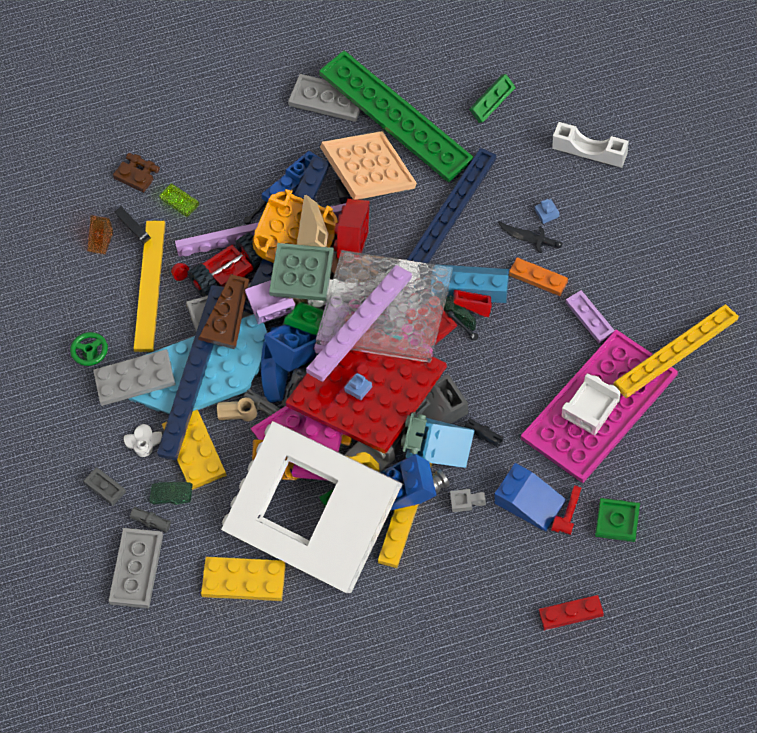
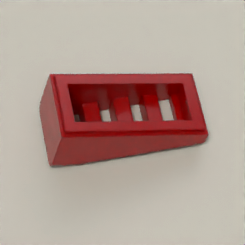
[453,290,492,318]

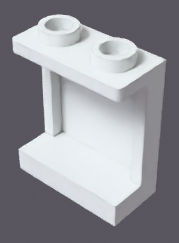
[562,373,620,435]

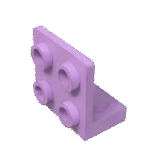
[245,280,295,324]

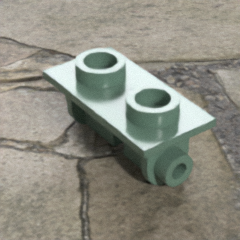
[401,412,427,454]

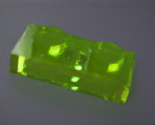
[159,183,199,217]

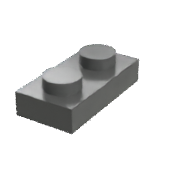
[83,467,126,506]

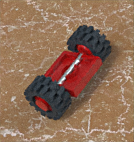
[187,233,263,297]

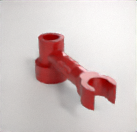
[551,485,582,535]

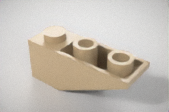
[297,195,328,247]

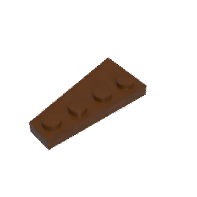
[198,274,249,349]

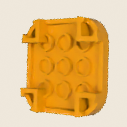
[252,189,338,263]

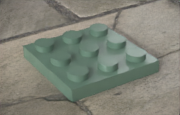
[269,243,334,301]

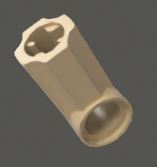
[217,398,257,422]

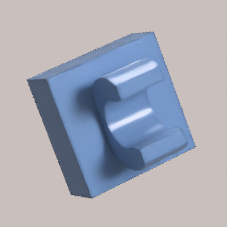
[535,199,560,224]
[344,373,373,400]

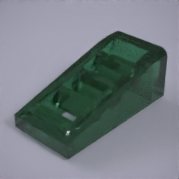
[440,295,476,331]

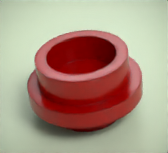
[171,263,189,281]

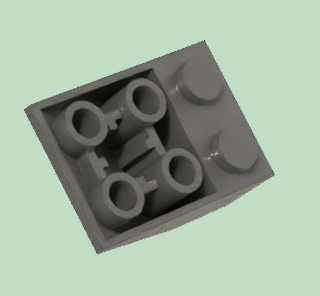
[422,374,468,424]

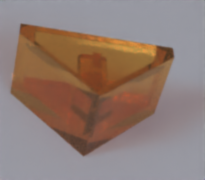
[87,215,113,254]

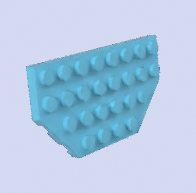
[128,314,267,415]

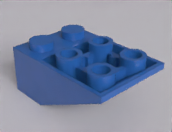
[380,454,437,511]

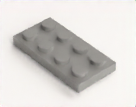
[288,74,361,122]
[93,349,176,406]
[108,528,163,608]

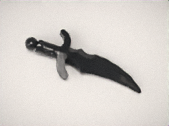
[498,221,562,253]

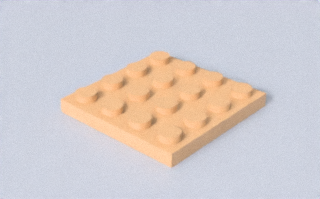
[320,131,417,200]

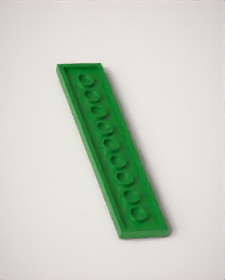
[319,50,474,183]

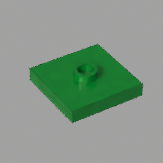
[284,302,327,336]
[595,498,640,542]

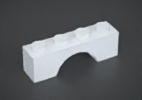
[552,122,629,168]

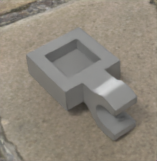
[450,489,486,512]

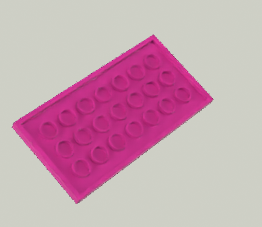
[521,329,678,483]

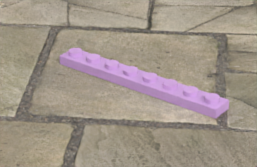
[306,265,412,382]

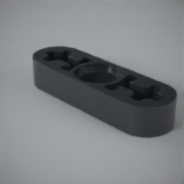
[114,206,151,244]

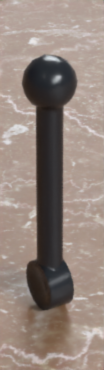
[244,201,267,224]
[447,311,478,340]

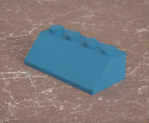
[431,264,509,303]

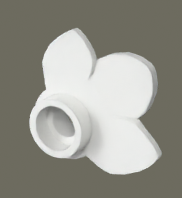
[124,424,162,457]

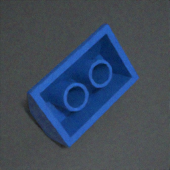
[264,325,319,372]

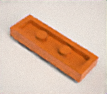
[509,258,568,296]

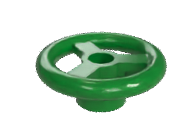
[70,332,108,366]

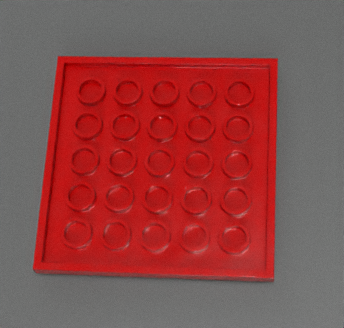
[285,318,447,454]

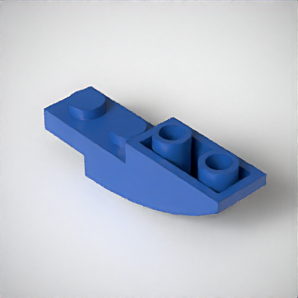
[261,151,322,203]
[261,325,288,403]

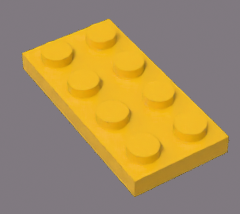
[162,409,227,491]
[201,557,286,601]

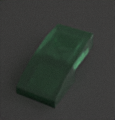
[149,482,193,505]

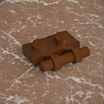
[113,153,160,193]

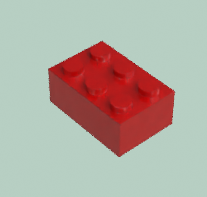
[334,199,370,261]

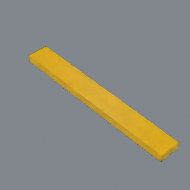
[134,221,165,352]
[613,304,739,398]

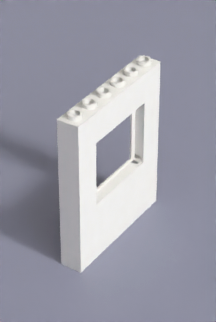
[221,421,403,593]

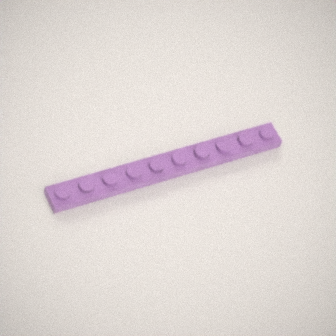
[175,203,346,256]

